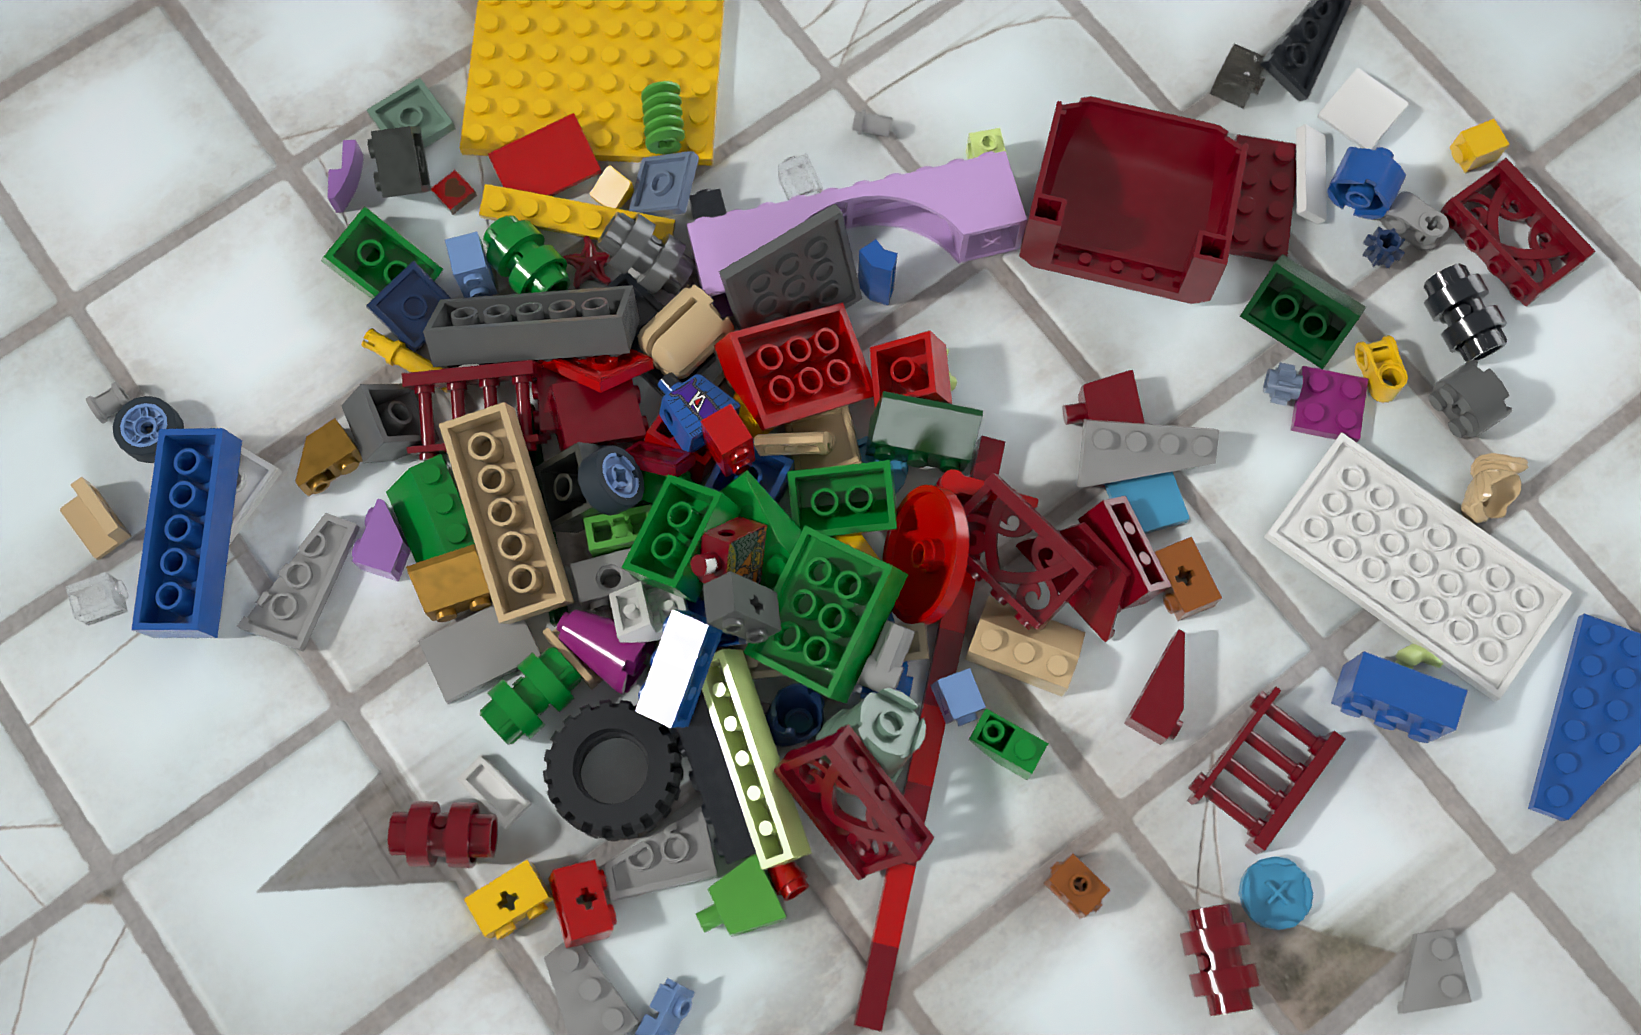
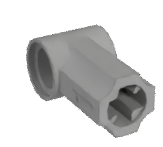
[858,620,915,692]

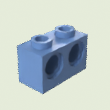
[445,232,498,298]

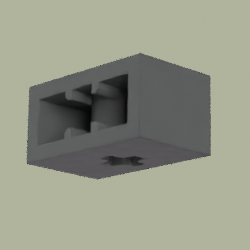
[703,571,782,643]

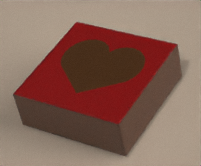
[430,170,477,215]

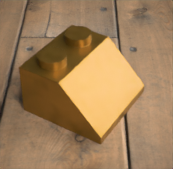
[406,544,492,622]

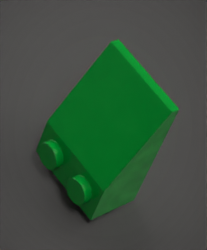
[321,206,444,299]
[719,470,802,589]

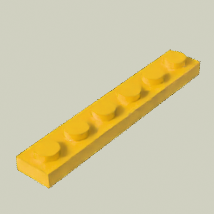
[479,184,676,240]

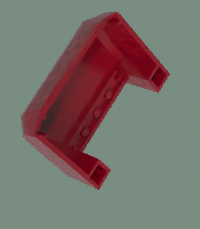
[1019,96,1249,304]

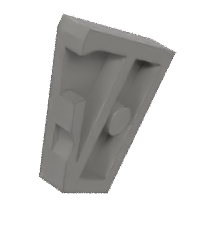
[1397,928,1472,1014]

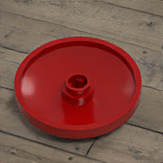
[882,485,969,625]

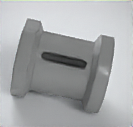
[86,381,131,424]

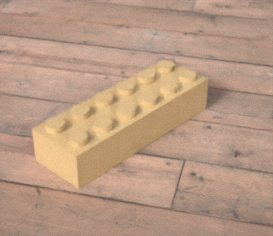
[439,402,574,624]

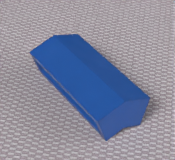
[858,239,898,306]

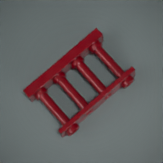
[401,360,548,461]
[1187,686,1346,854]

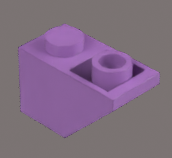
[352,499,411,582]

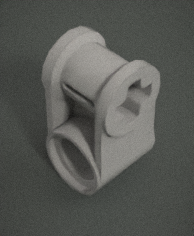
[1380,191,1449,251]

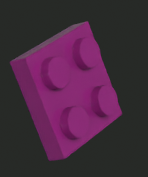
[1290,366,1368,443]

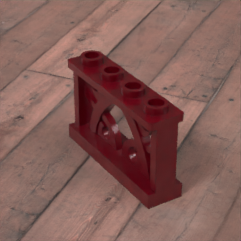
[1440,157,1596,307]
[963,473,1099,630]
[774,724,935,880]

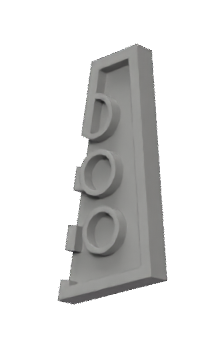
[1077,419,1219,488]
[237,513,360,652]

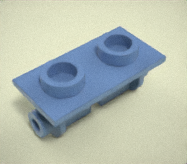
[635,978,695,1035]

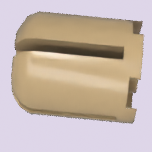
[637,284,735,380]

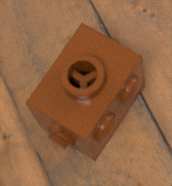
[1043,854,1111,919]

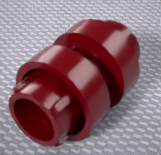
[388,801,498,868]
[1180,904,1260,1016]

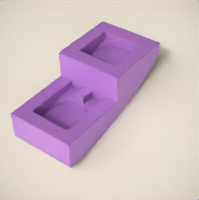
[327,140,364,213]

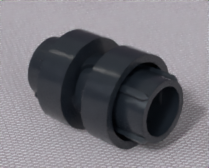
[1424,263,1507,362]

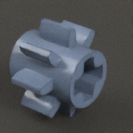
[1263,362,1303,406]

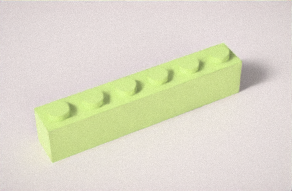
[702,649,812,870]

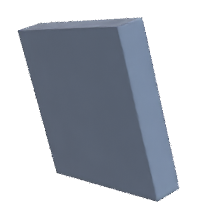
[629,151,699,217]

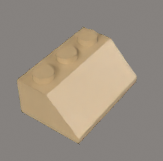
[965,596,1086,697]

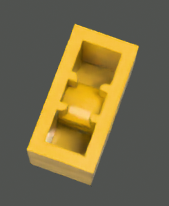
[464,860,553,940]

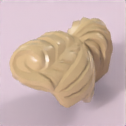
[1461,453,1529,524]

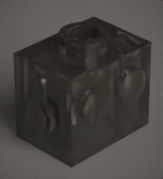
[1210,43,1266,109]

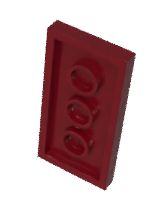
[1229,134,1296,262]

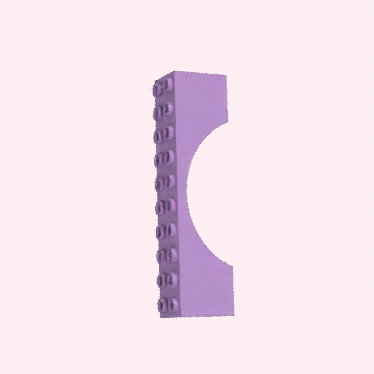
[687,151,1027,318]

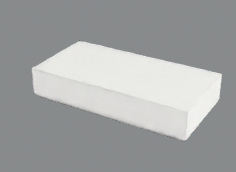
[456,754,532,829]

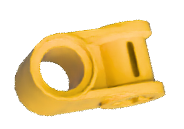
[1354,335,1408,403]

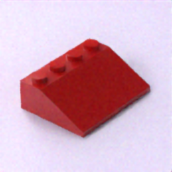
[714,303,874,431]

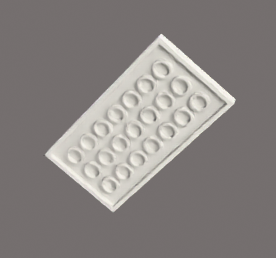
[1264,432,1573,702]

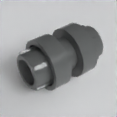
[597,212,695,295]

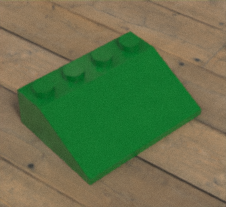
[744,525,909,704]

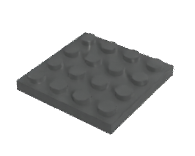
[719,204,863,330]

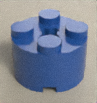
[1327,147,1406,219]

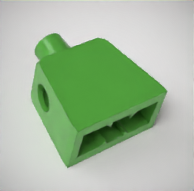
[695,854,787,937]

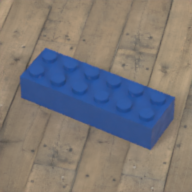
[131,428,242,638]

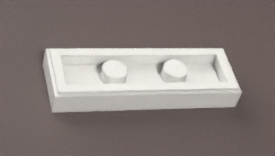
[1296,124,1326,224]

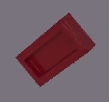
[625,440,696,477]

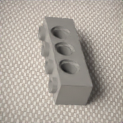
[571,548,653,612]

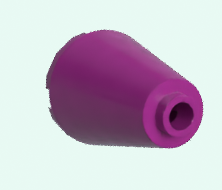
[556,609,658,695]

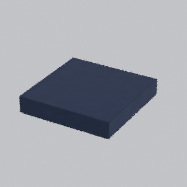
[366,261,452,353]

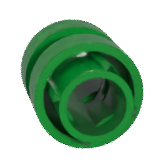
[483,215,571,294]
[480,647,582,745]

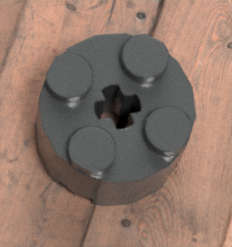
[1428,360,1512,438]

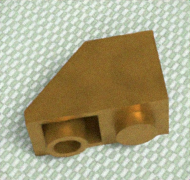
[295,418,363,497]

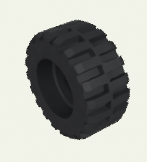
[543,699,684,841]

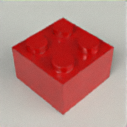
[869,330,952,407]

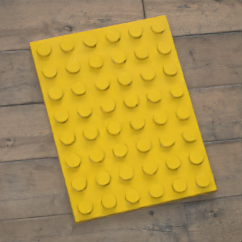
[459,0,725,166]

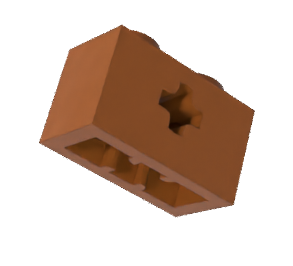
[1155,536,1222,621]

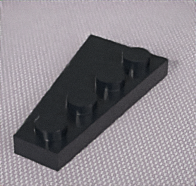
[1259,0,1352,102]

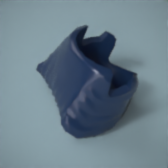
[765,683,825,747]

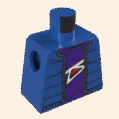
[658,372,741,453]

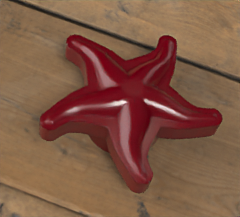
[562,236,611,290]

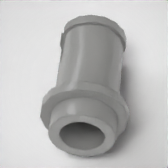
[852,109,893,138]

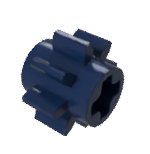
[1362,226,1405,269]

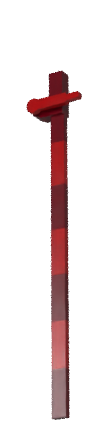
[853,435,1039,1032]

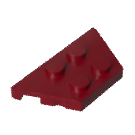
[1016,522,1132,643]

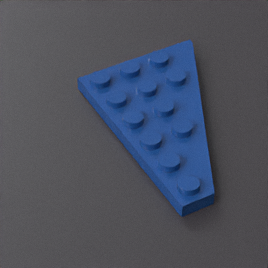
[1528,613,1641,822]

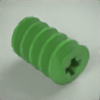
[641,81,685,155]

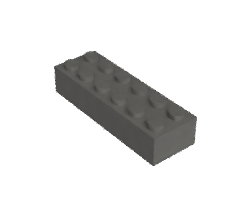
[423,285,640,368]

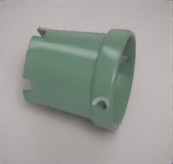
[816,688,926,799]

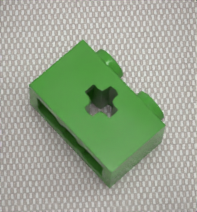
[583,504,652,558]

